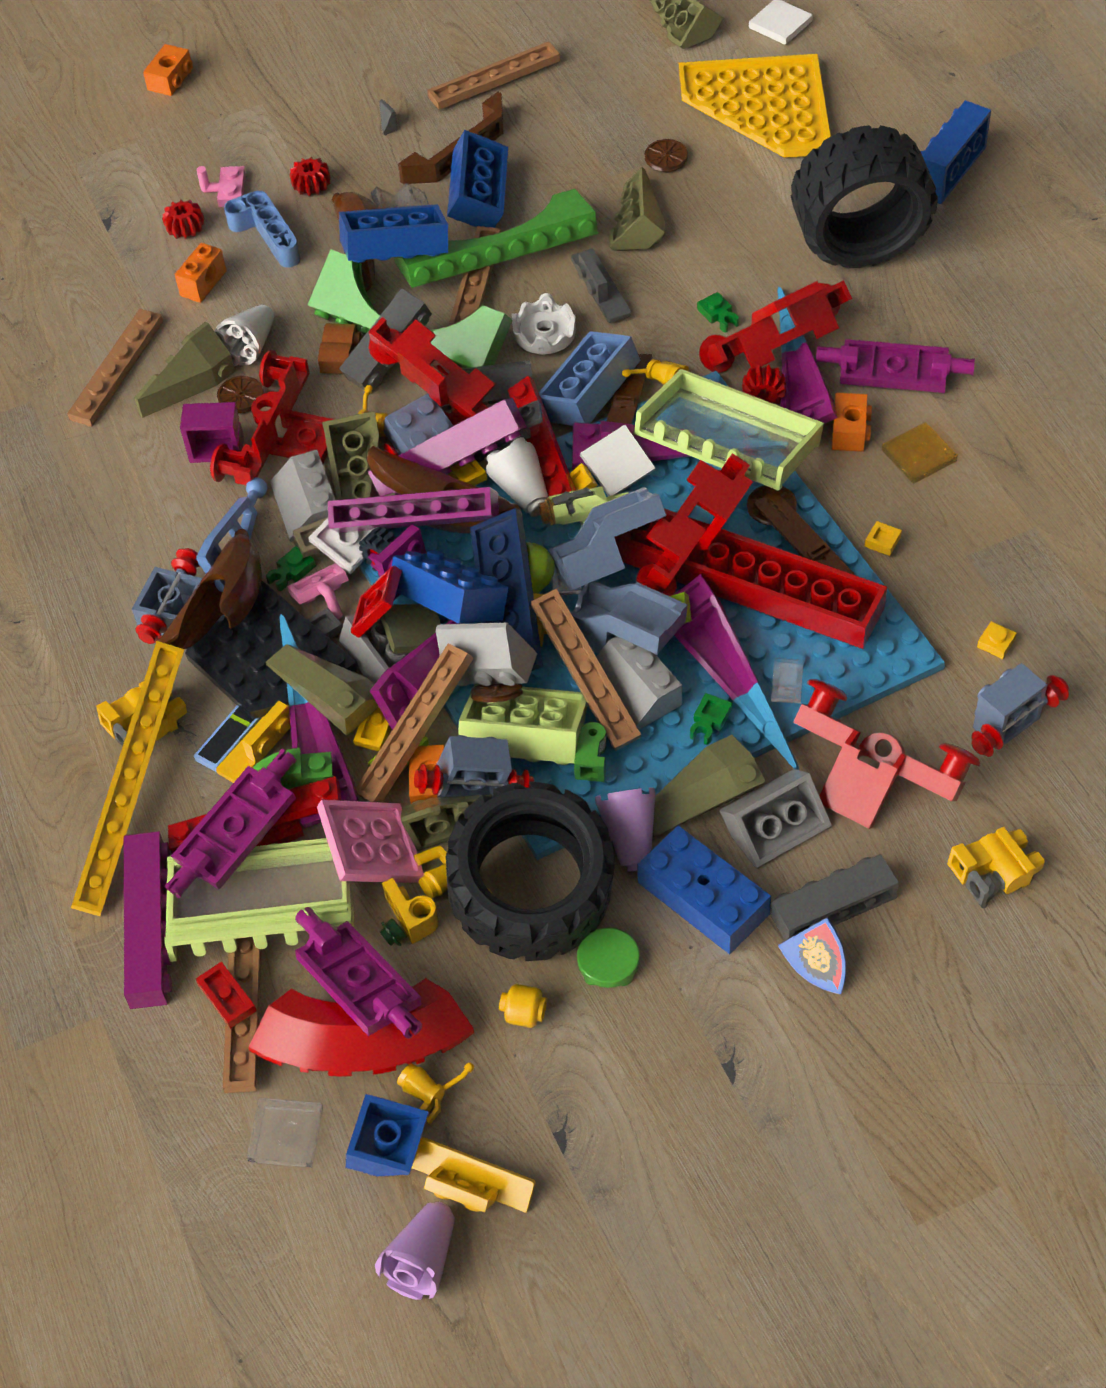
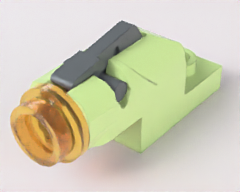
[539,486,628,527]

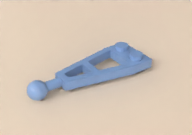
[196,477,267,592]

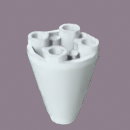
[215,305,274,366]
[486,437,549,517]

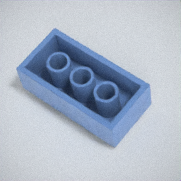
[539,331,641,426]

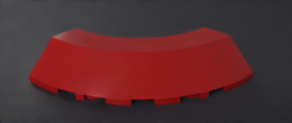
[249,978,474,1077]

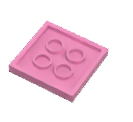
[317,800,424,883]

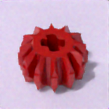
[290,156,331,196]
[162,199,204,239]
[742,364,786,404]

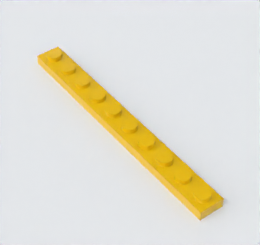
[71,641,184,916]

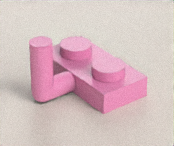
[197,166,246,207]
[287,563,349,619]

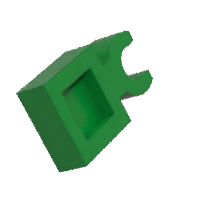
[697,292,739,333]
[266,546,316,592]
[690,693,732,745]

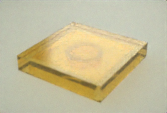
[882,422,958,484]

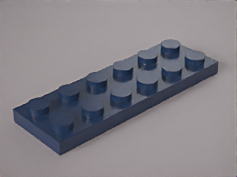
[470,508,543,671]

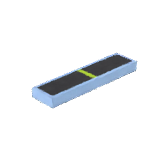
[194,705,262,772]

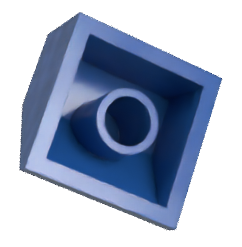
[346,1094,429,1177]

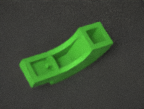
[253,748,333,789]

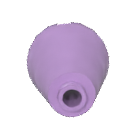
[595,787,655,872]
[375,1202,455,1300]

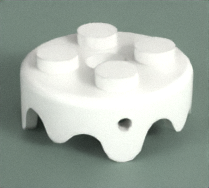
[512,293,576,355]

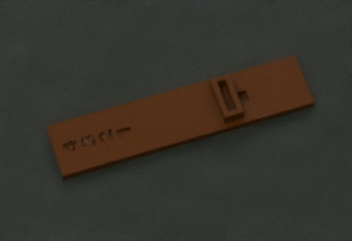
[607,354,652,424]
[754,490,854,575]

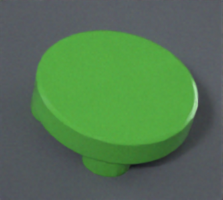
[577,928,640,988]

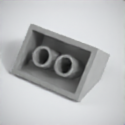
[270,450,335,543]
[339,614,409,684]
[436,623,537,686]
[596,636,682,730]
[719,769,832,868]

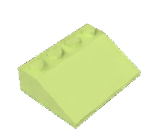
[458,684,588,765]

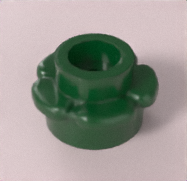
[380,918,407,946]

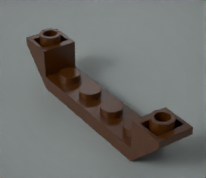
[398,91,504,184]

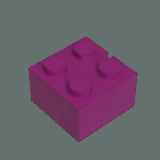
[180,402,244,463]

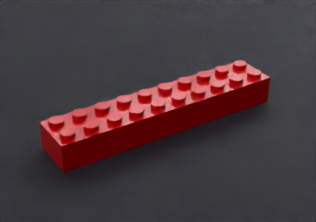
[614,508,887,649]

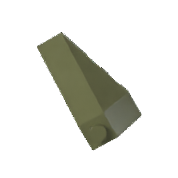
[650,0,723,49]
[609,167,665,250]
[134,321,235,418]
[323,411,380,500]
[266,644,379,735]
[653,735,766,837]
[400,794,493,851]

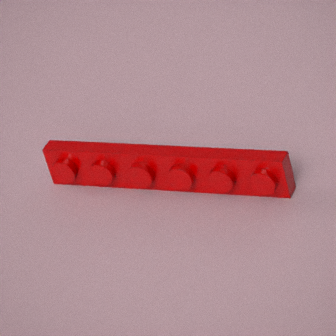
[508,376,576,497]
[168,776,342,854]

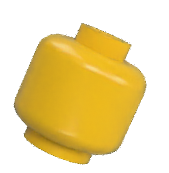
[499,984,547,1028]

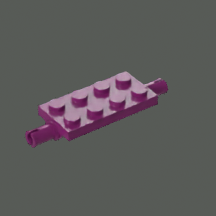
[816,339,975,393]
[165,749,296,898]
[295,907,422,1039]

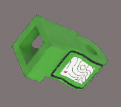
[574,722,606,782]

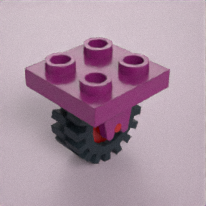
[359,525,427,600]

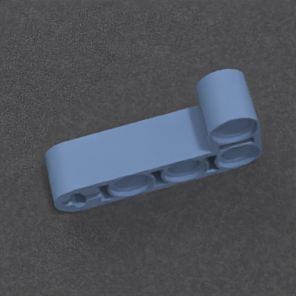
[224,191,300,268]

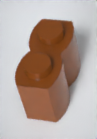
[318,323,362,374]

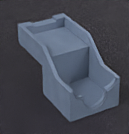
[549,487,666,589]
[569,581,688,654]

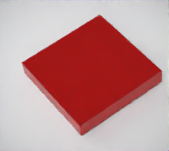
[351,565,402,638]

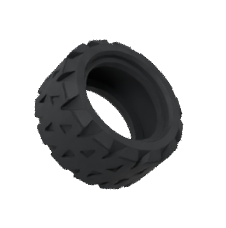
[791,125,938,268]
[446,781,615,961]

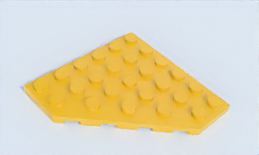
[678,54,831,158]

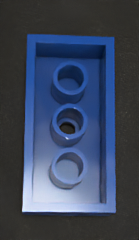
[921,100,991,204]
[447,130,508,228]
[339,204,448,263]
[392,550,508,624]
[637,825,771,955]

